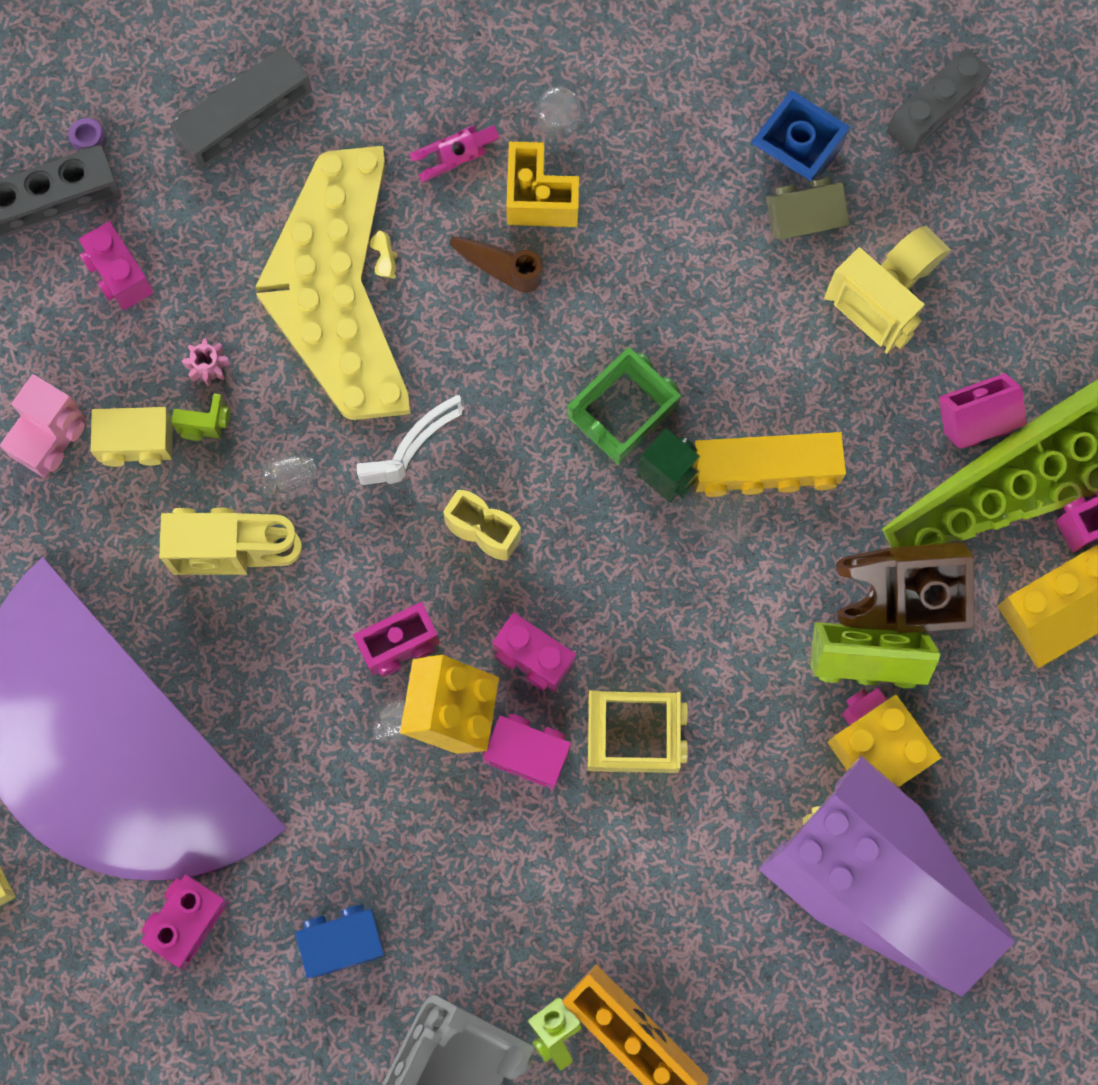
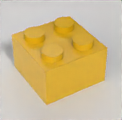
[400,655,499,754]
[827,694,942,787]

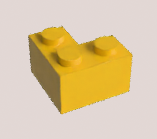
[506,141,579,227]

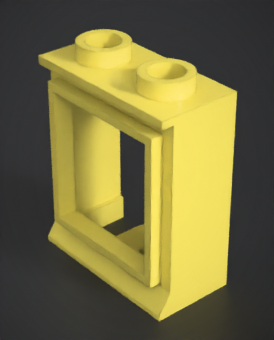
[824,247,925,354]
[587,690,688,773]

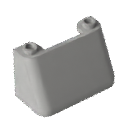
[382,995,535,1085]

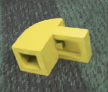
[881,226,951,290]

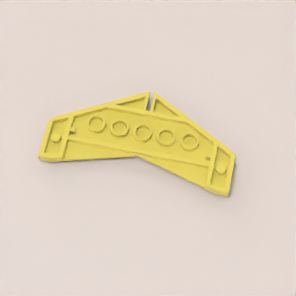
[255,146,411,420]

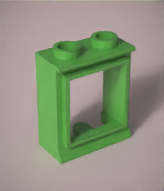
[567,347,681,465]

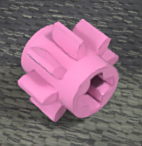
[182,338,230,387]

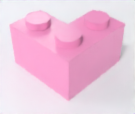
[0,374,86,478]

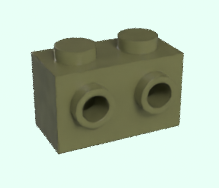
[766,177,850,240]

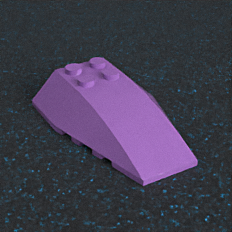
[759,756,1016,997]

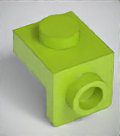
[171,393,231,441]
[527,998,581,1071]

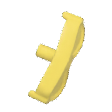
[369,231,398,279]

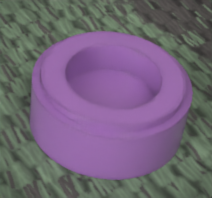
[68,118,106,151]

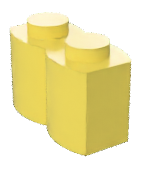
[443,490,521,560]

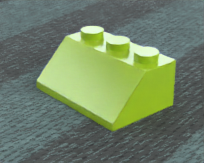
[810,622,940,688]

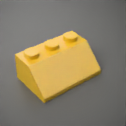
[997,544,1098,669]

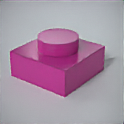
[842,688,887,726]

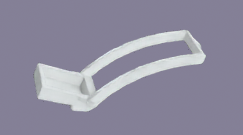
[357,395,465,485]

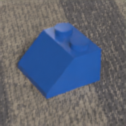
[751,90,850,181]

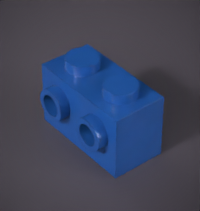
[295,904,386,979]

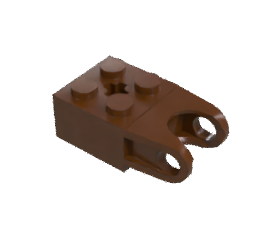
[836,542,974,633]

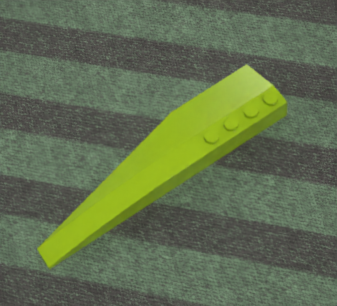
[882,379,1098,547]

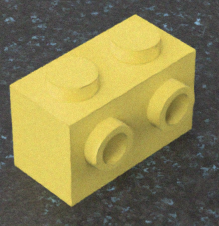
[91,407,173,467]

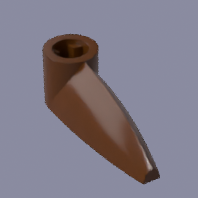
[449,236,542,293]

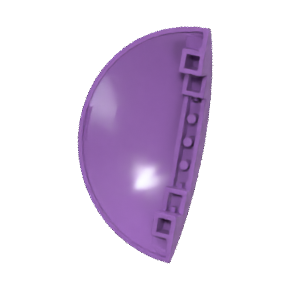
[0,557,287,881]

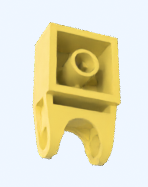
[159,508,302,575]

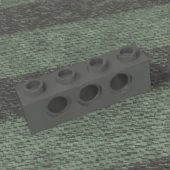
[0,145,122,238]

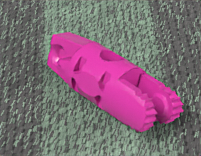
[409,125,500,183]

